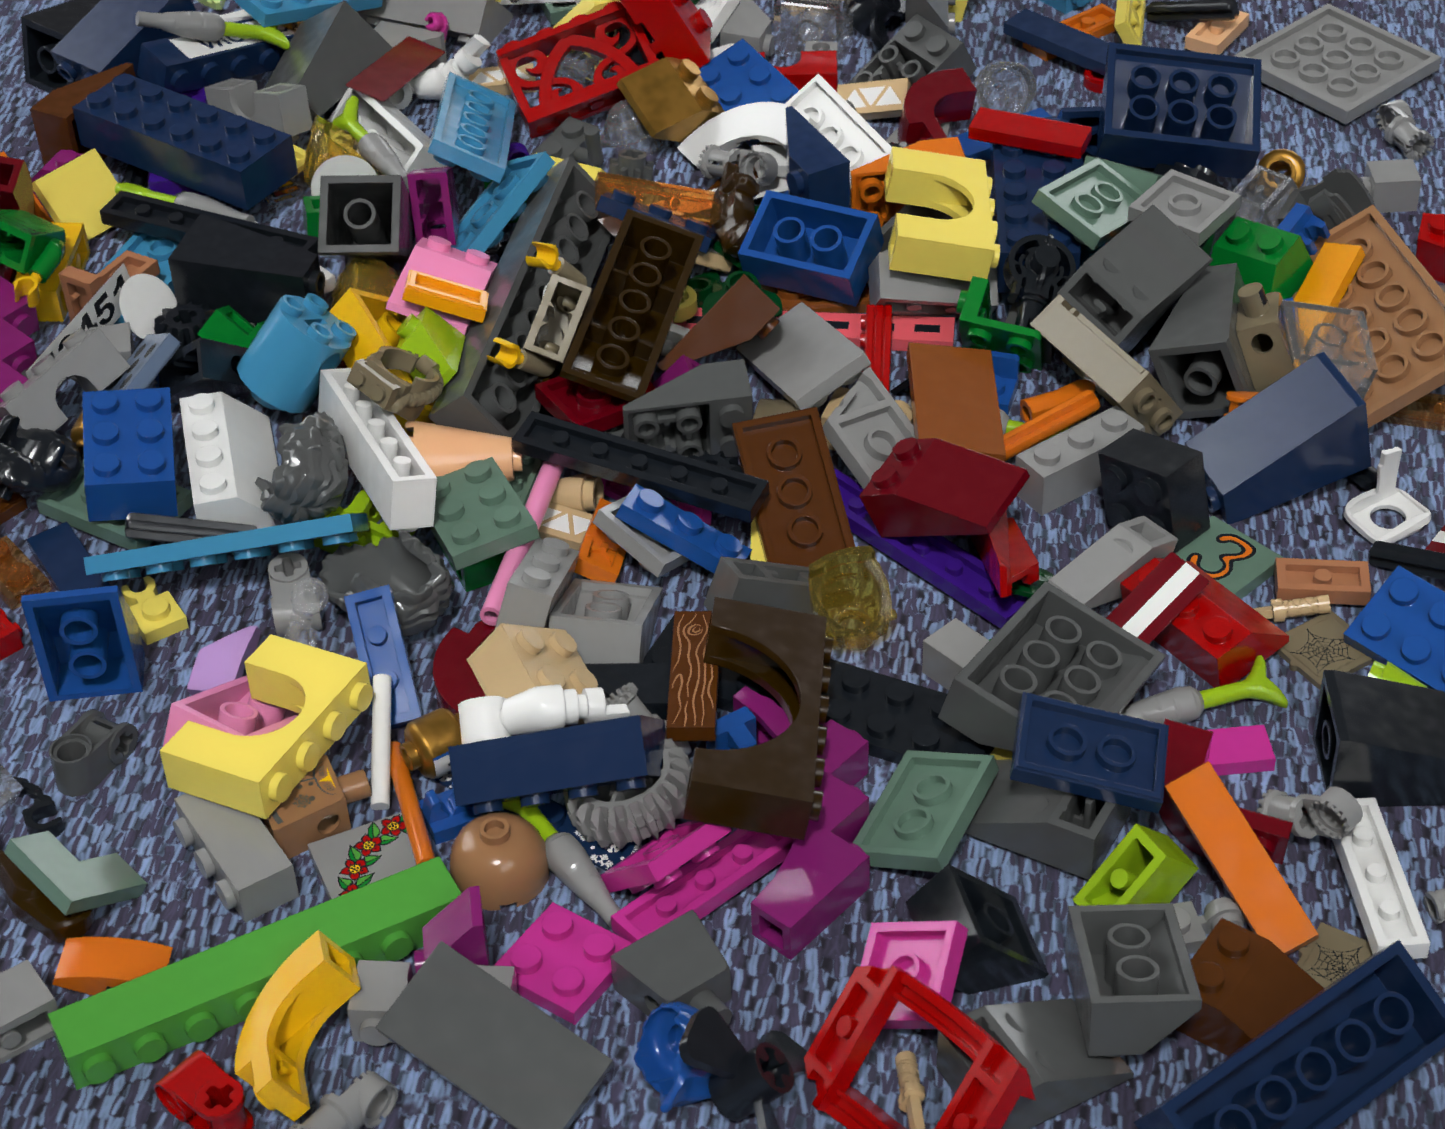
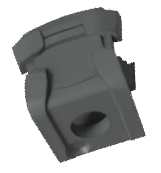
[1277,167,1375,230]

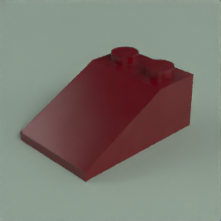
[859,437,1030,537]

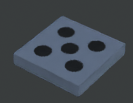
[103,333,181,391]

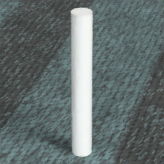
[370,674,392,810]

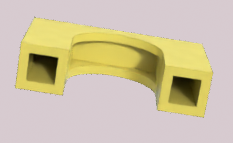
[884,146,1000,282]
[160,634,373,819]

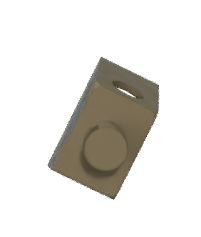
[1236,282,1300,392]

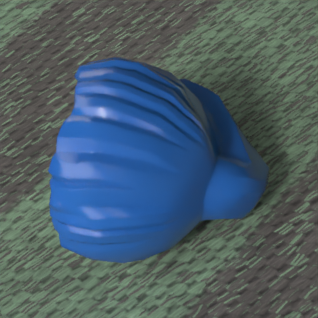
[634,1002,711,1113]

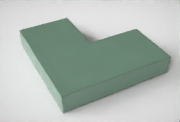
[4,831,147,915]

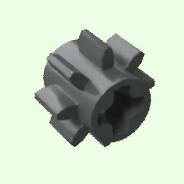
[609,149,654,195]

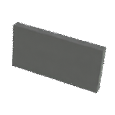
[375,941,615,1129]

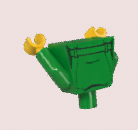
[0,209,66,308]

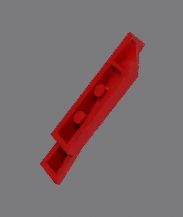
[970,510,1039,598]

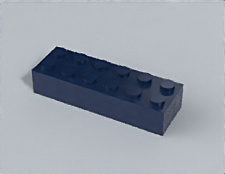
[72,73,298,211]
[990,117,1081,292]
[1134,940,1445,1129]

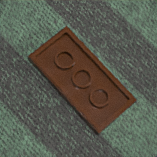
[732,407,859,571]

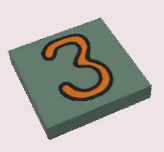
[1175,516,1283,599]

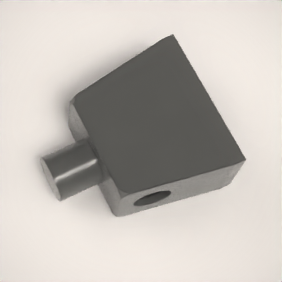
[610,910,732,1025]

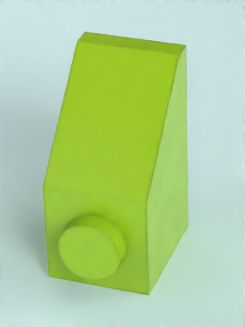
[397,307,466,387]
[1072,823,1199,906]

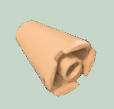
[405,421,523,482]

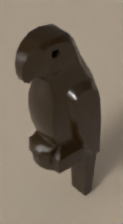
[710,162,760,259]
[0,850,94,944]

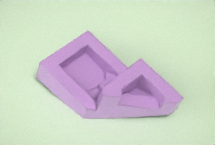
[187,626,261,695]

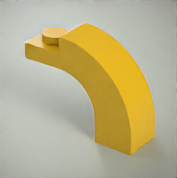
[235,930,361,1122]

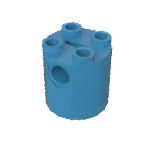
[237,293,357,413]

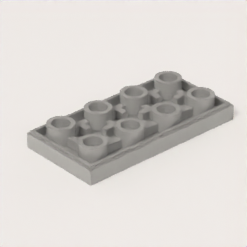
[736,302,871,410]

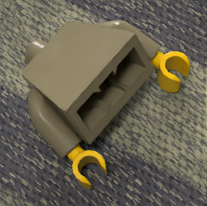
[487,241,592,377]

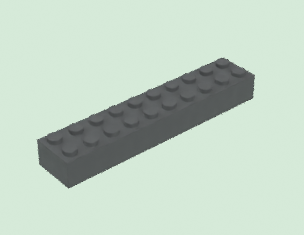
[428,155,612,438]

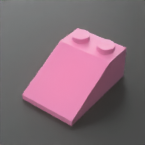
[385,236,498,335]
[163,675,299,746]

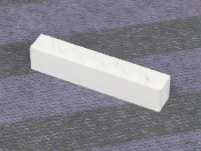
[318,368,437,532]

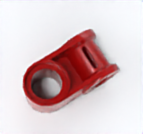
[154,1050,255,1129]

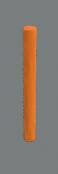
[390,741,435,865]

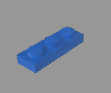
[615,483,752,573]
[344,584,423,730]

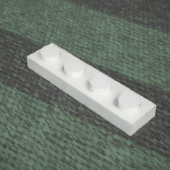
[1332,797,1431,959]

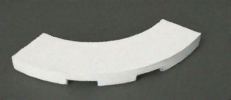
[677,102,818,171]

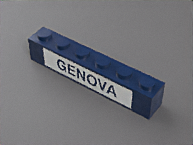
[137,18,305,93]

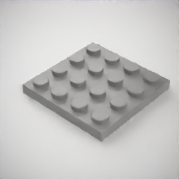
[1234,4,1441,124]

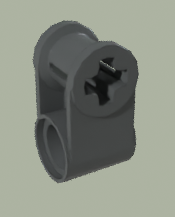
[49,709,138,797]

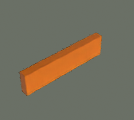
[1165,761,1319,956]

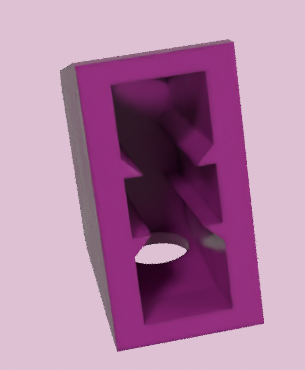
[407,166,459,245]

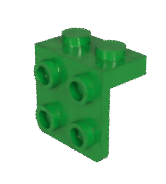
[956,276,1044,374]

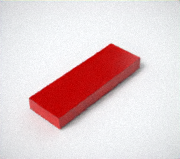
[968,107,1092,159]

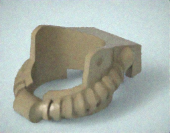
[346,346,444,421]

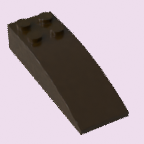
[559,209,704,402]

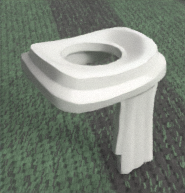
[1343,447,1431,544]

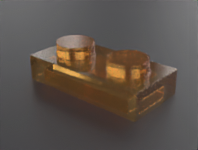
[0,536,52,610]

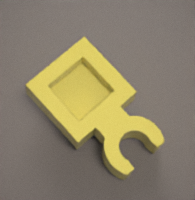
[121,576,189,645]

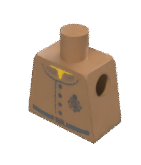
[262,755,372,859]

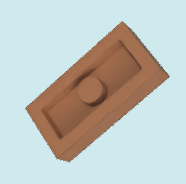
[1274,558,1371,606]

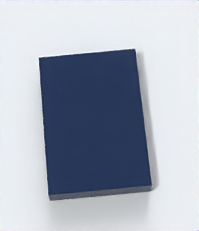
[1009,692,1169,813]

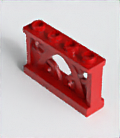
[496,1,659,139]

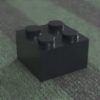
[1098,428,1210,553]

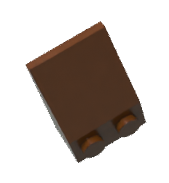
[30,62,136,166]
[657,274,780,371]
[1175,918,1324,1056]

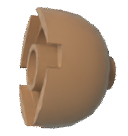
[450,812,549,911]

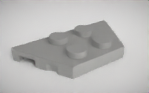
[823,367,915,489]

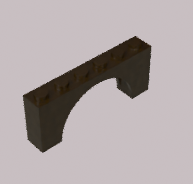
[683,597,833,840]

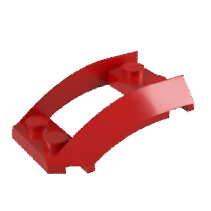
[804,965,1036,1129]

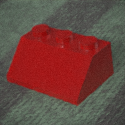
[1120,557,1289,688]

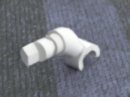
[388,34,491,110]
[458,684,630,744]

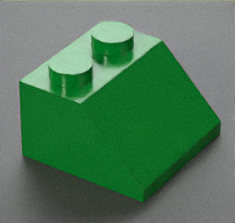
[1209,216,1313,299]

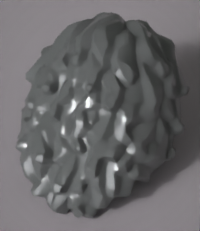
[255,412,349,524]
[319,530,455,637]

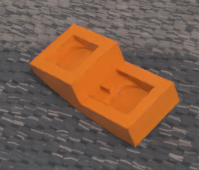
[574,497,626,582]
[52,936,173,995]

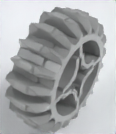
[563,738,691,850]

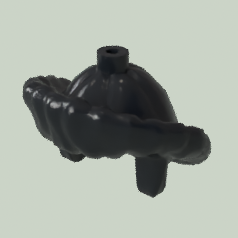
[0,414,81,501]

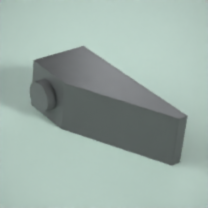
[703,556,856,614]

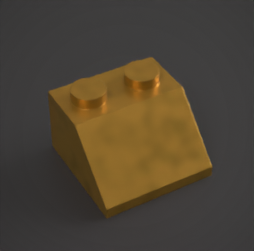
[616,57,725,142]

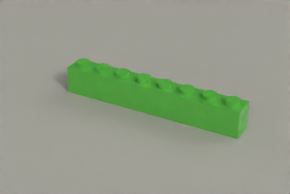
[47,856,461,1090]

